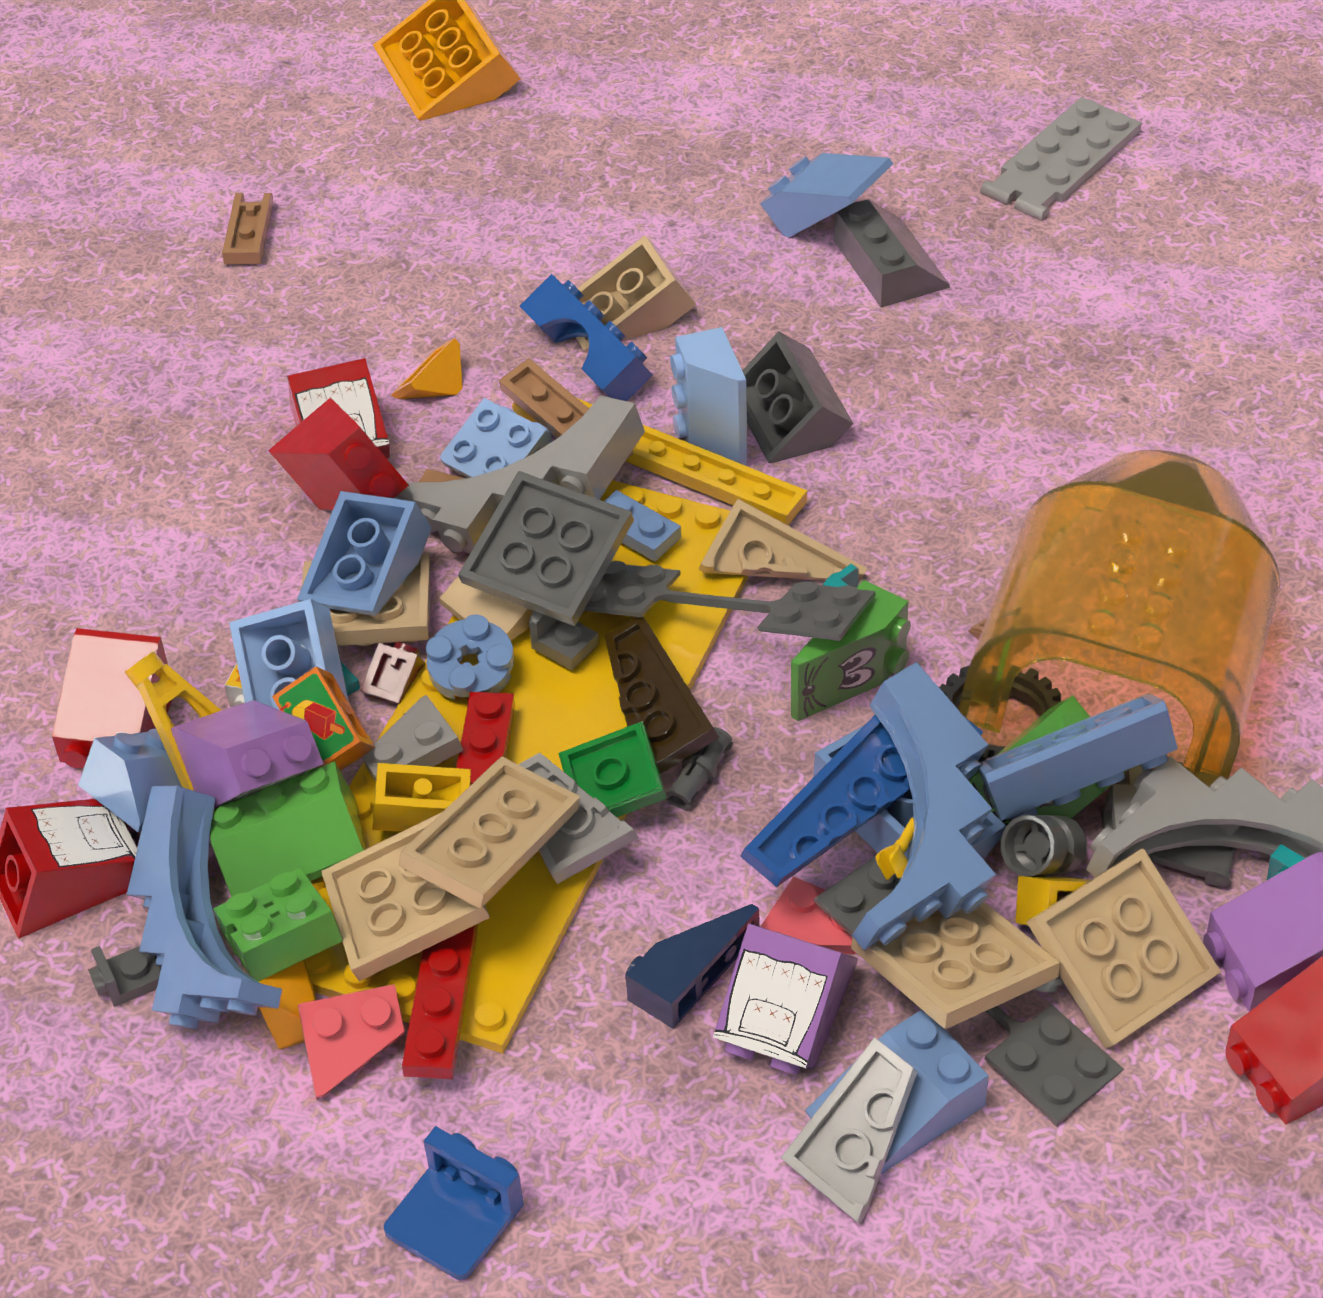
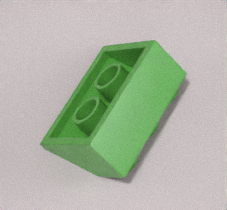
[210,761,366,897]

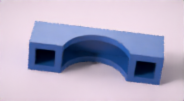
[519,274,653,401]

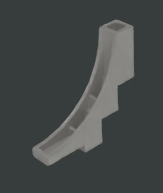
[394,395,645,554]
[1086,756,1323,877]

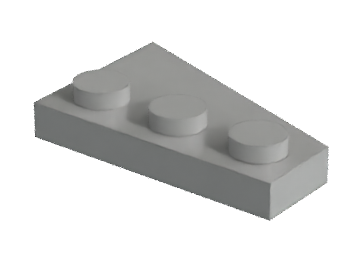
[518,753,639,884]
[781,1037,918,1224]

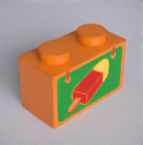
[272,666,375,771]

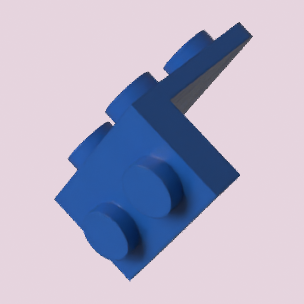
[384,1126,524,1280]

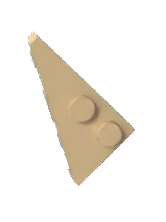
[698,499,867,581]

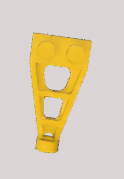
[125,651,222,791]

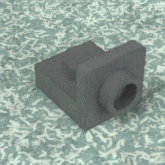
[529,611,599,671]
[88,946,161,1007]

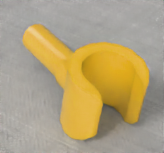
[876,818,914,880]

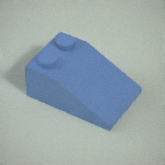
[760,153,894,238]
[297,491,432,616]
[805,1009,989,1175]

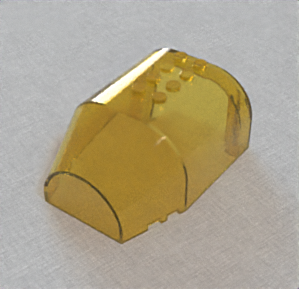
[959,450,1281,787]

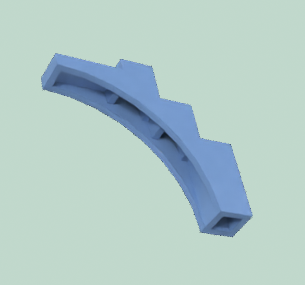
[852,662,996,950]
[127,786,282,1029]

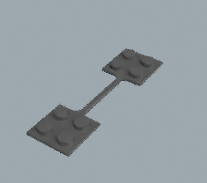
[584,561,876,641]
[814,856,1124,1126]

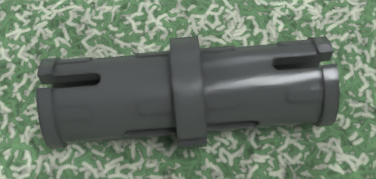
[666,727,734,811]

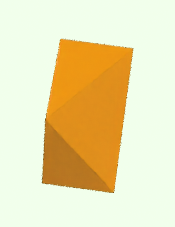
[391,338,463,399]
[259,960,317,1050]

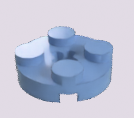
[426,614,514,699]

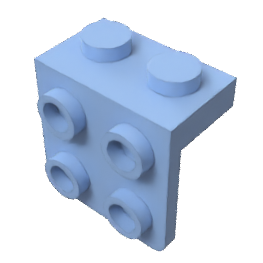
[440,398,553,478]

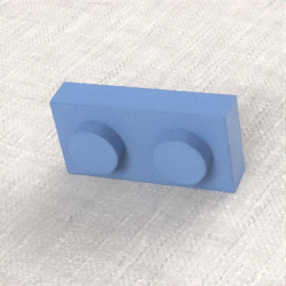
[604,490,681,562]

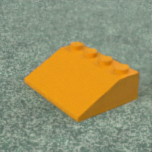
[373,0,521,121]

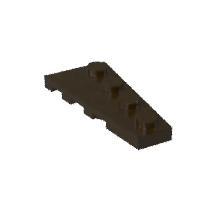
[605,616,719,774]

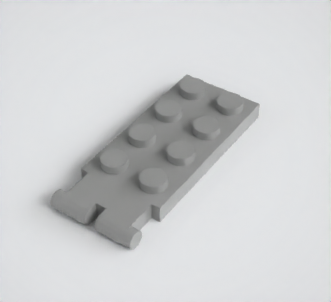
[980,97,1142,221]

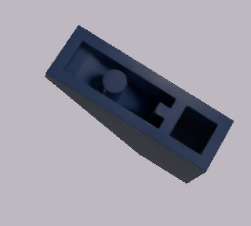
[625,904,760,1029]

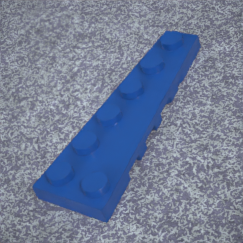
[740,715,983,887]

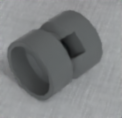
[1001,815,1087,877]

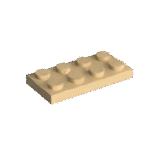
[399,756,581,909]

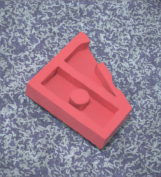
[760,876,856,954]
[298,984,404,1099]

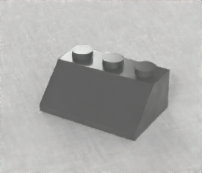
[834,199,950,308]
[742,331,854,463]

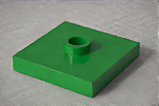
[558,721,667,817]

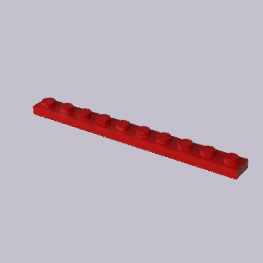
[402,692,515,1079]

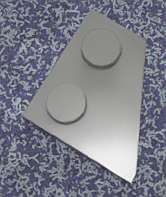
[362,695,463,782]

